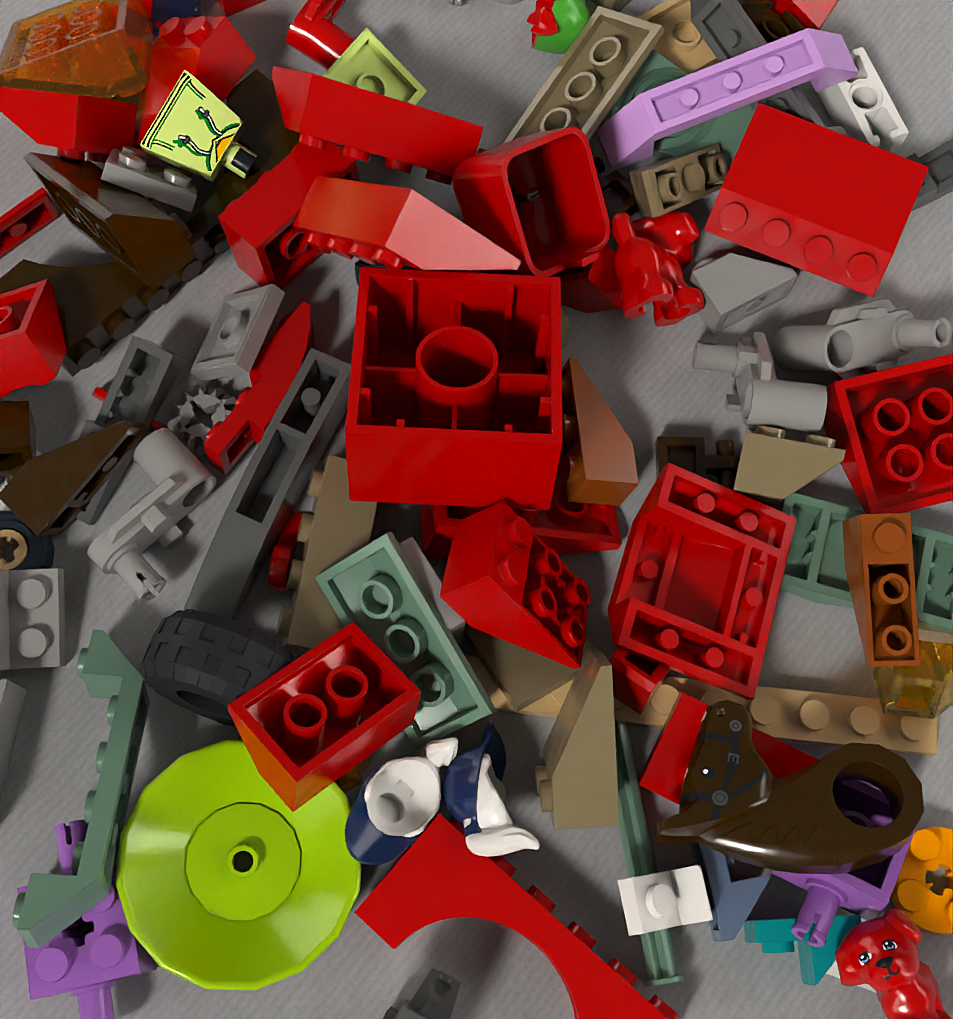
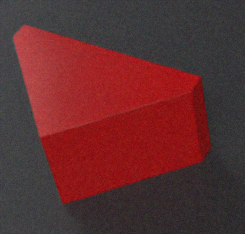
[608,648,672,715]

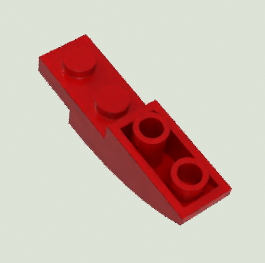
[204,301,314,475]

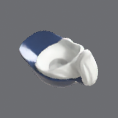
[441,721,540,857]
[345,737,458,865]

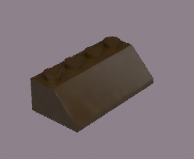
[23,152,197,290]

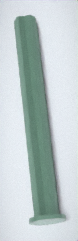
[615,721,686,987]

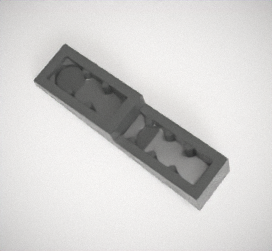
[75,336,187,525]

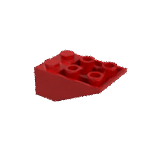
[439,501,591,669]

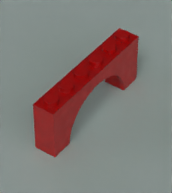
[354,813,680,1019]

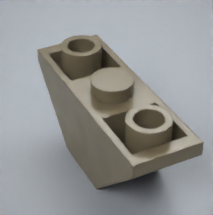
[629,143,728,218]

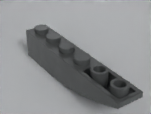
[184,348,351,620]

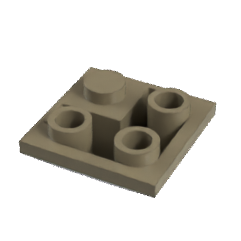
[733,426,846,501]

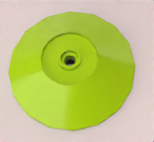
[115,739,361,991]

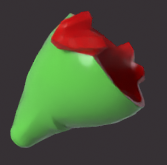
[527,0,592,54]

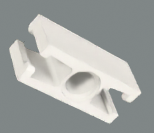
[817,47,909,155]

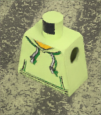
[140,70,258,182]

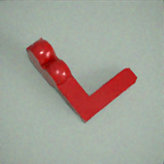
[268,512,303,592]

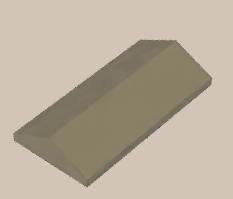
[503,6,665,144]

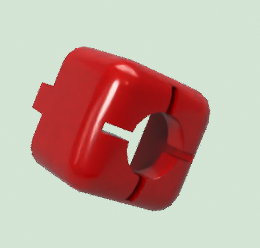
[452,126,611,277]

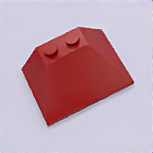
[607,463,797,700]

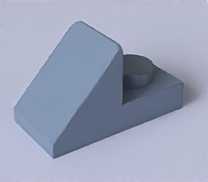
[690,842,771,942]

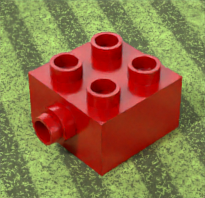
[345,267,563,510]

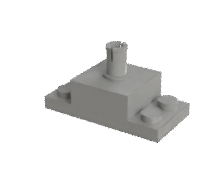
[0,568,66,670]

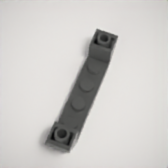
[690,0,849,136]

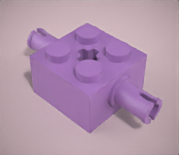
[772,779,917,948]
[17,819,155,1019]

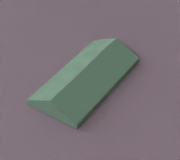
[315,531,496,750]

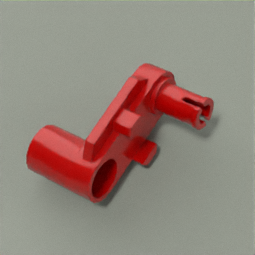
[286,0,356,70]

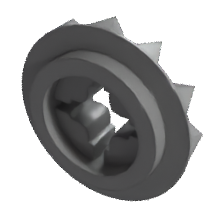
[167,384,236,456]

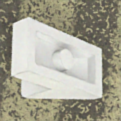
[617,865,713,936]

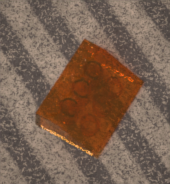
[0,0,154,98]

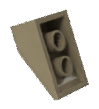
[535,646,620,830]

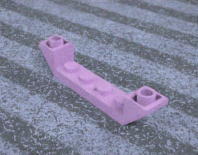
[596,28,858,172]

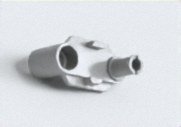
[772,298,952,381]
[692,332,827,433]
[87,428,217,602]

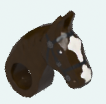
[655,700,924,874]

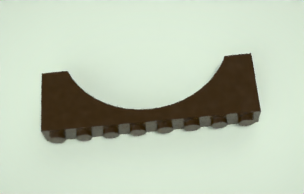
[0,69,300,377]

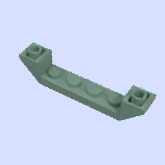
[13,629,150,948]

